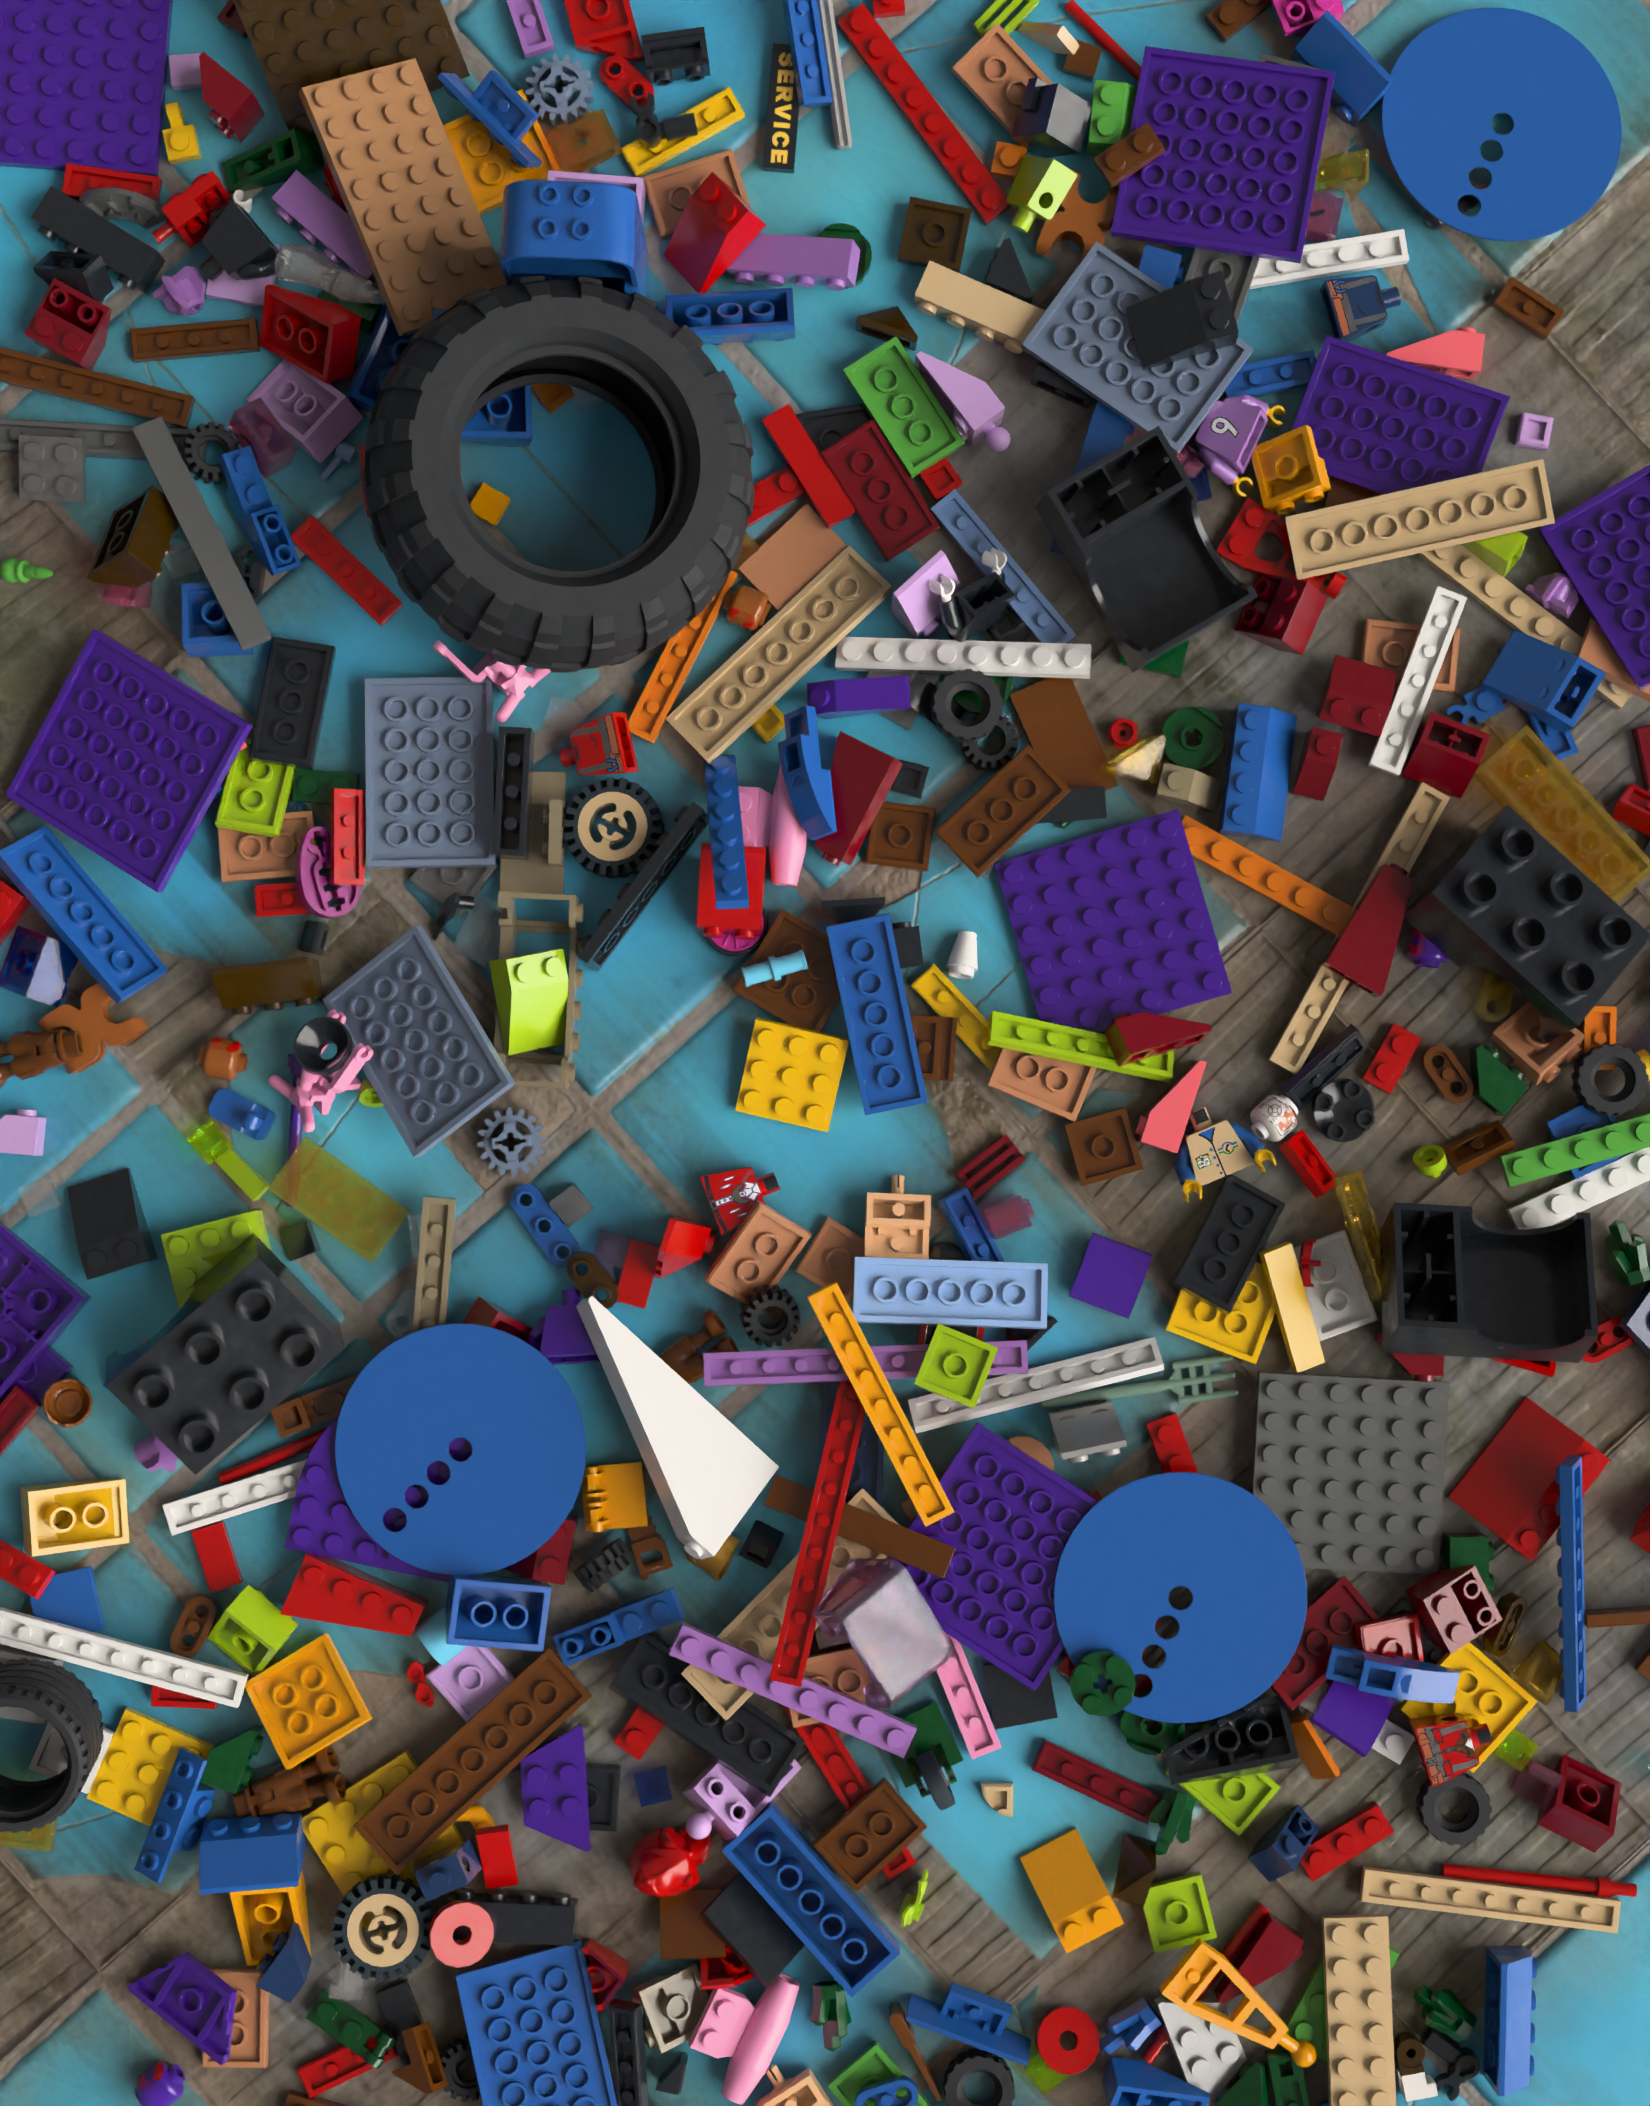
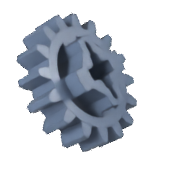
[526,54,595,126]
[477,1107,548,1177]

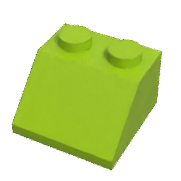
[207,1584,298,1677]

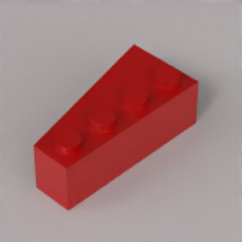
[280,1553,429,1636]

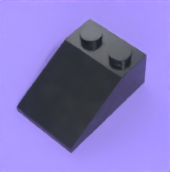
[1126,271,1239,370]
[67,1168,158,1280]

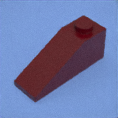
[1104,1012,1212,1067]
[1214,1912,1305,2004]

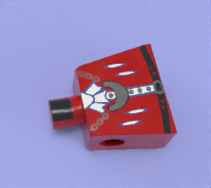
[700,1167,780,1235]

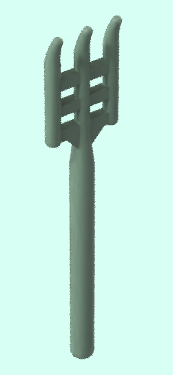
[1039,1355,1238,1409]

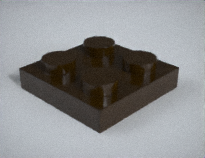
[897,197,972,273]

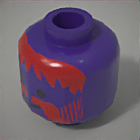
[1407,927,1448,968]
[135,2060,185,2106]

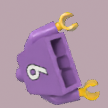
[1195,394,1285,498]

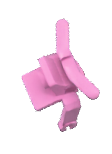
[432,640,551,723]
[268,1009,373,1132]

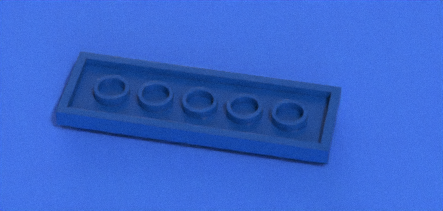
[0,826,168,1005]
[826,913,928,1115]

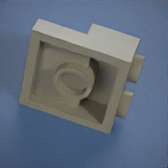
[630,1962,709,2054]

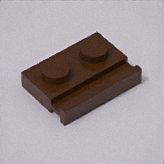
[911,1014,958,1082]

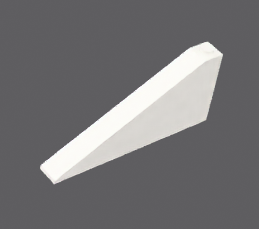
[576,1296,779,1559]

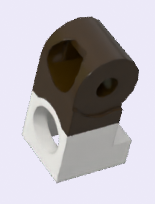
[1394,2032,1438,2102]

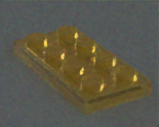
[267,1136,410,1263]

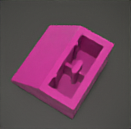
[1271,0,1345,37]

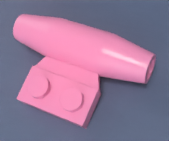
[738,763,807,887]
[688,1973,800,2104]

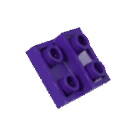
[1069,1232,1153,1319]
[1310,1680,1396,1757]

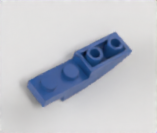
[218,446,301,576]
[778,705,837,840]
[553,1587,686,1666]
[1325,1644,1460,1703]

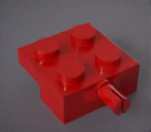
[151,170,232,249]

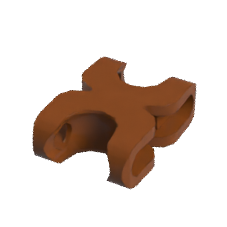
[1035,168,1119,263]
[38,983,149,1074]

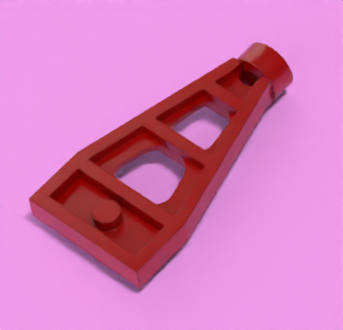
[1216,497,1347,600]

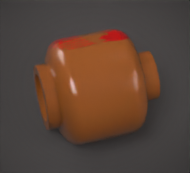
[723,585,772,631]
[198,1036,248,1081]

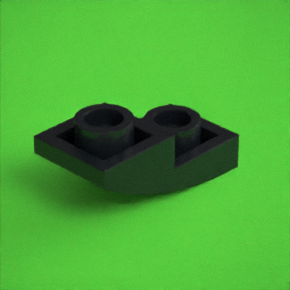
[909,671,965,735]

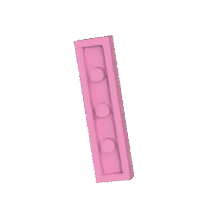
[924,1630,1002,1759]

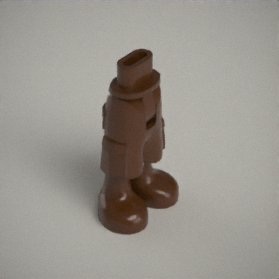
[0,1029,84,1088]
[658,1309,740,1384]
[233,1745,347,1818]

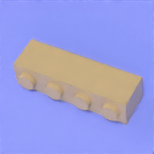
[914,261,1046,354]

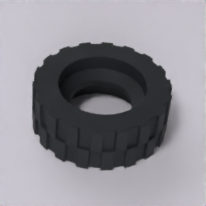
[930,669,1003,742]
[1571,1044,1649,1115]
[1416,1772,1492,1846]
[943,2048,1015,2106]

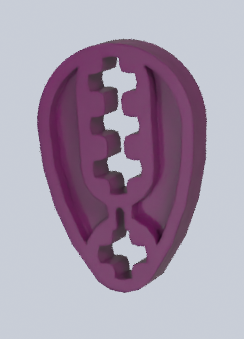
[295,826,361,919]

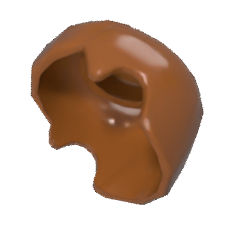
[42,1378,93,1427]

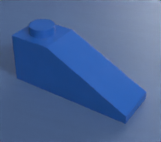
[1102,2057,1210,2106]

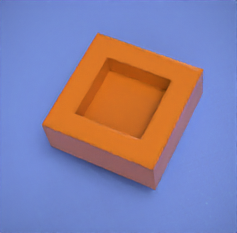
[990,141,1027,180]

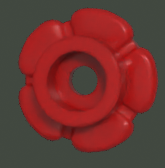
[1107,718,1138,749]

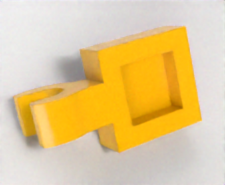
[162,102,202,165]

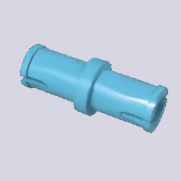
[741,950,808,987]

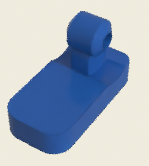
[208,1088,276,1140]

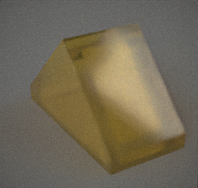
[1099,734,1166,784]
[1510,1639,1564,1706]

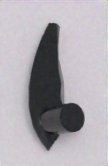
[432,893,475,941]

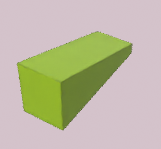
[214,1145,271,1201]

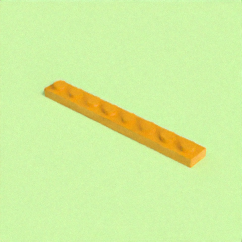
[807,1281,954,1527]

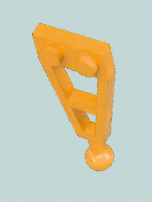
[1159,1938,1317,2068]

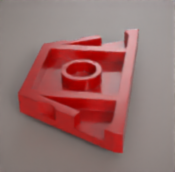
[564,0,644,62]

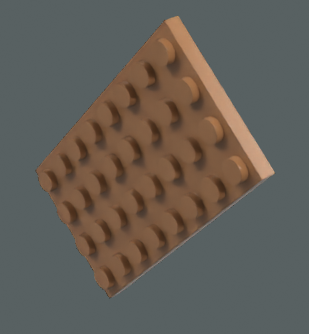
[298,58,507,336]

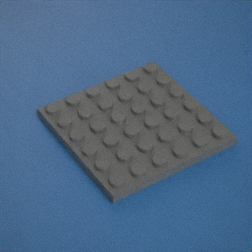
[1250,1371,1449,1574]

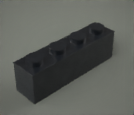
[31,186,166,293]
[492,726,535,860]
[446,1888,578,1946]

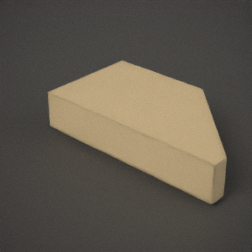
[1018,21,1079,55]

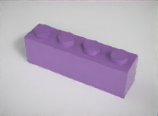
[271,170,377,290]
[726,233,860,291]

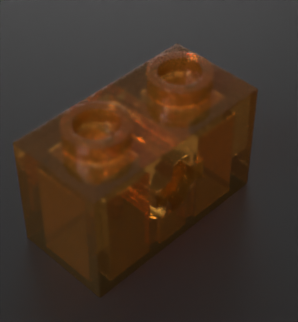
[546,109,621,173]

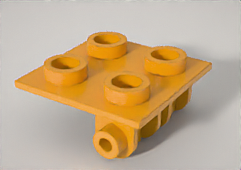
[581,1462,648,1532]

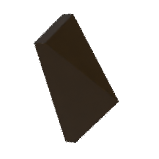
[856,306,918,351]
[1112,1834,1156,1907]

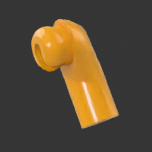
[456,1805,495,1830]

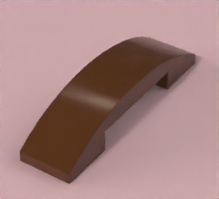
[271,1373,360,1439]

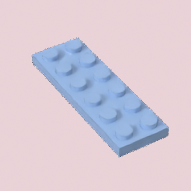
[853,1257,1048,1329]

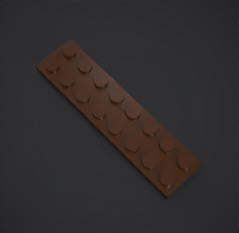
[353,1647,592,1875]

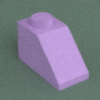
[0,1109,47,1156]

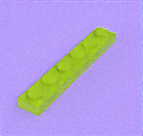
[987,1011,1174,1083]

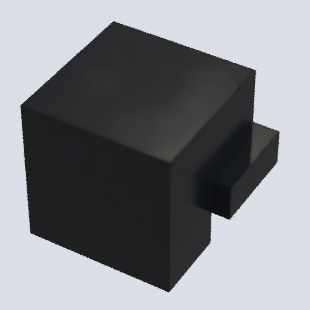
[1010,77,1092,158]

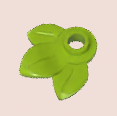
[898,1869,928,1928]

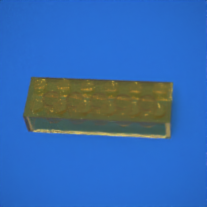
[1474,725,1650,903]

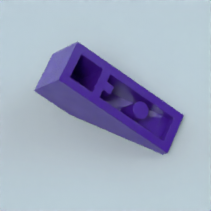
[807,676,911,719]

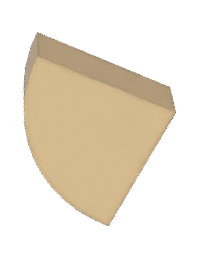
[981,1782,1013,1817]

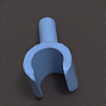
[320,442,359,480]

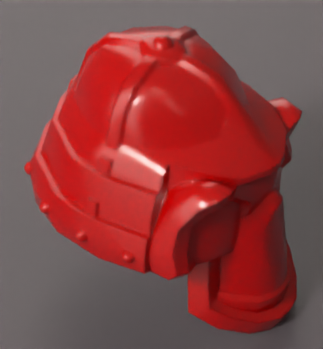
[629,1826,712,1898]

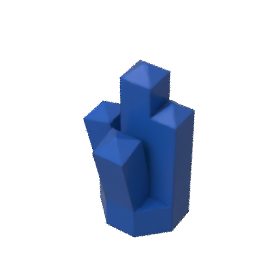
[1100,1996,1162,2055]

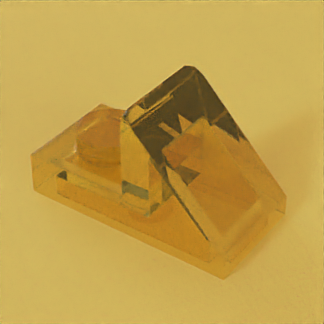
[1313,149,1369,196]

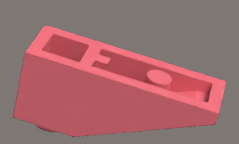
[1386,327,1485,380]
[1135,1060,1207,1153]

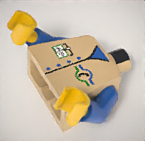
[1175,1107,1276,1202]

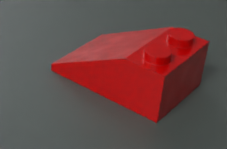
[663,172,766,293]
[259,284,361,383]

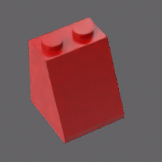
[696,843,767,940]

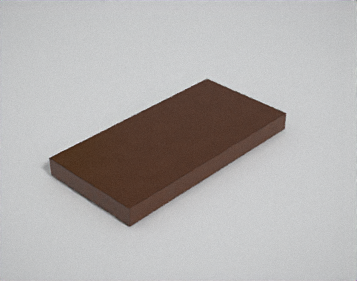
[1009,677,1118,792]
[934,744,1071,879]

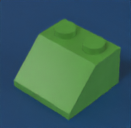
[1085,79,1137,156]

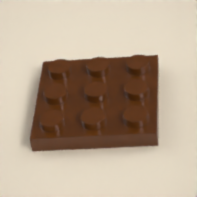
[733,909,841,1032]

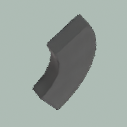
[79,188,167,229]

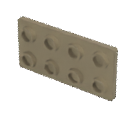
[500,771,566,894]

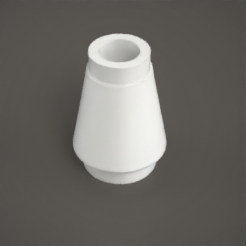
[946,931,978,980]

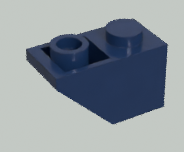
[1248,1805,1320,1882]
[256,1922,312,2003]

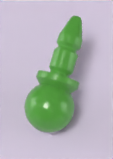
[0,558,53,583]

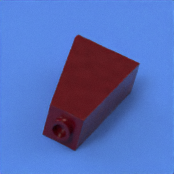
[815,731,903,866]
[1320,863,1413,997]

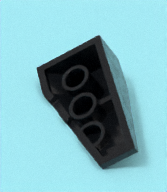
[1164,1696,1299,1785]

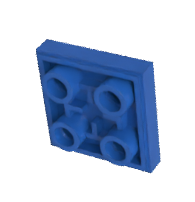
[29,1565,105,1632]

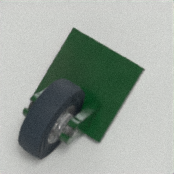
[889,1701,963,1811]

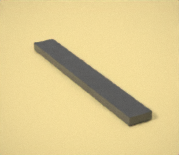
[132,416,272,651]
[0,418,207,463]

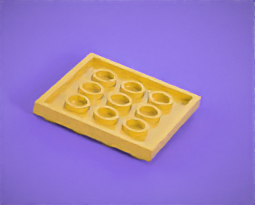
[302,1750,467,1931]

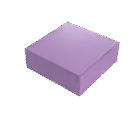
[169,53,202,90]
[1514,412,1554,451]

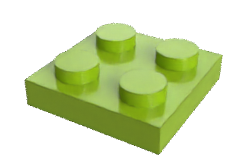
[913,1323,998,1409]
[1143,1872,1217,1953]

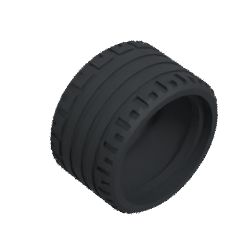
[0,1658,104,1833]

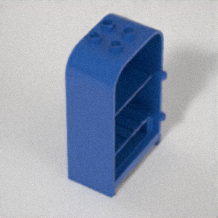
[500,180,649,298]

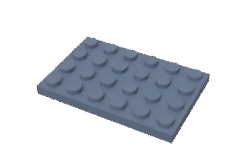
[1021,241,1253,455]
[364,677,496,869]
[322,925,516,1158]

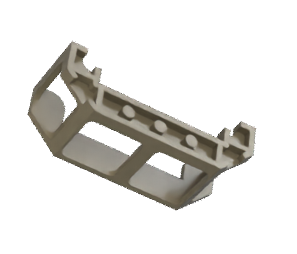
[494,891,584,1089]

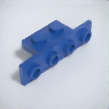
[437,70,543,168]
[134,1747,216,1883]
[905,1982,1031,2066]

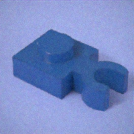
[1444,685,1506,725]

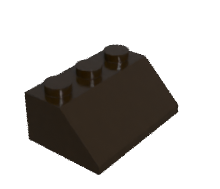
[87,485,179,588]
[211,957,323,1015]

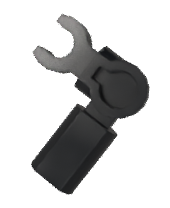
[631,93,698,149]
[1420,2026,1480,2101]

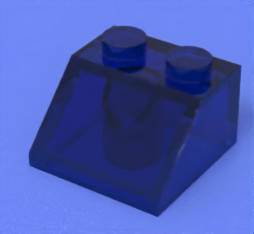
[0,925,78,1007]

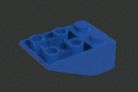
[1482,630,1606,734]

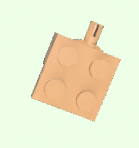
[864,1175,931,1259]
[755,2064,834,2106]

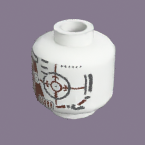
[1250,1095,1298,1142]

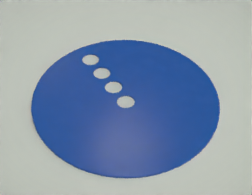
[1381,8,1622,242]
[335,1323,586,1575]
[1054,1472,1307,1723]

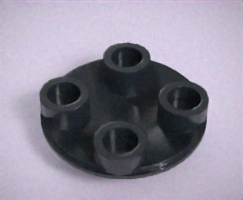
[1311,1078,1375,1142]

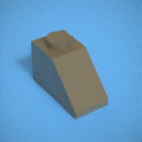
[1153,763,1222,813]

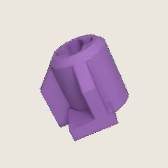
[152,266,206,316]
[1525,572,1579,618]
[134,1431,178,1472]

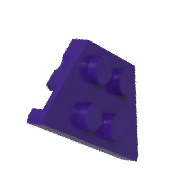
[520,1724,591,1852]
[127,1952,237,2065]

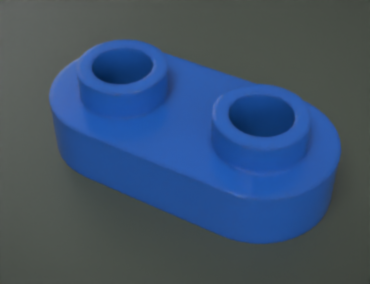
[855,2076,918,2106]

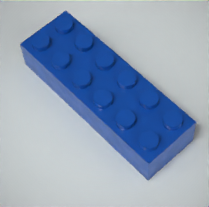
[722,1800,900,1997]

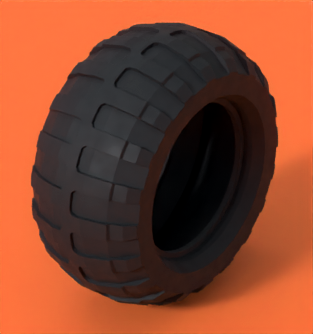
[363,276,755,673]

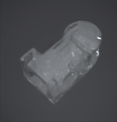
[329,1937,368,2001]

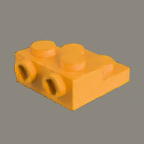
[1251,425,1331,515]

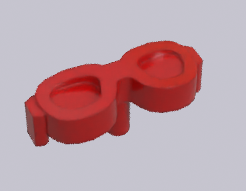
[1299,1239,1321,1287]
[407,1660,435,1708]

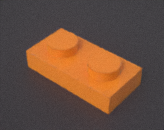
[1581,1006,1617,1071]

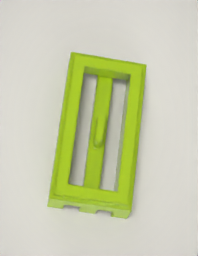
[973,0,1039,37]

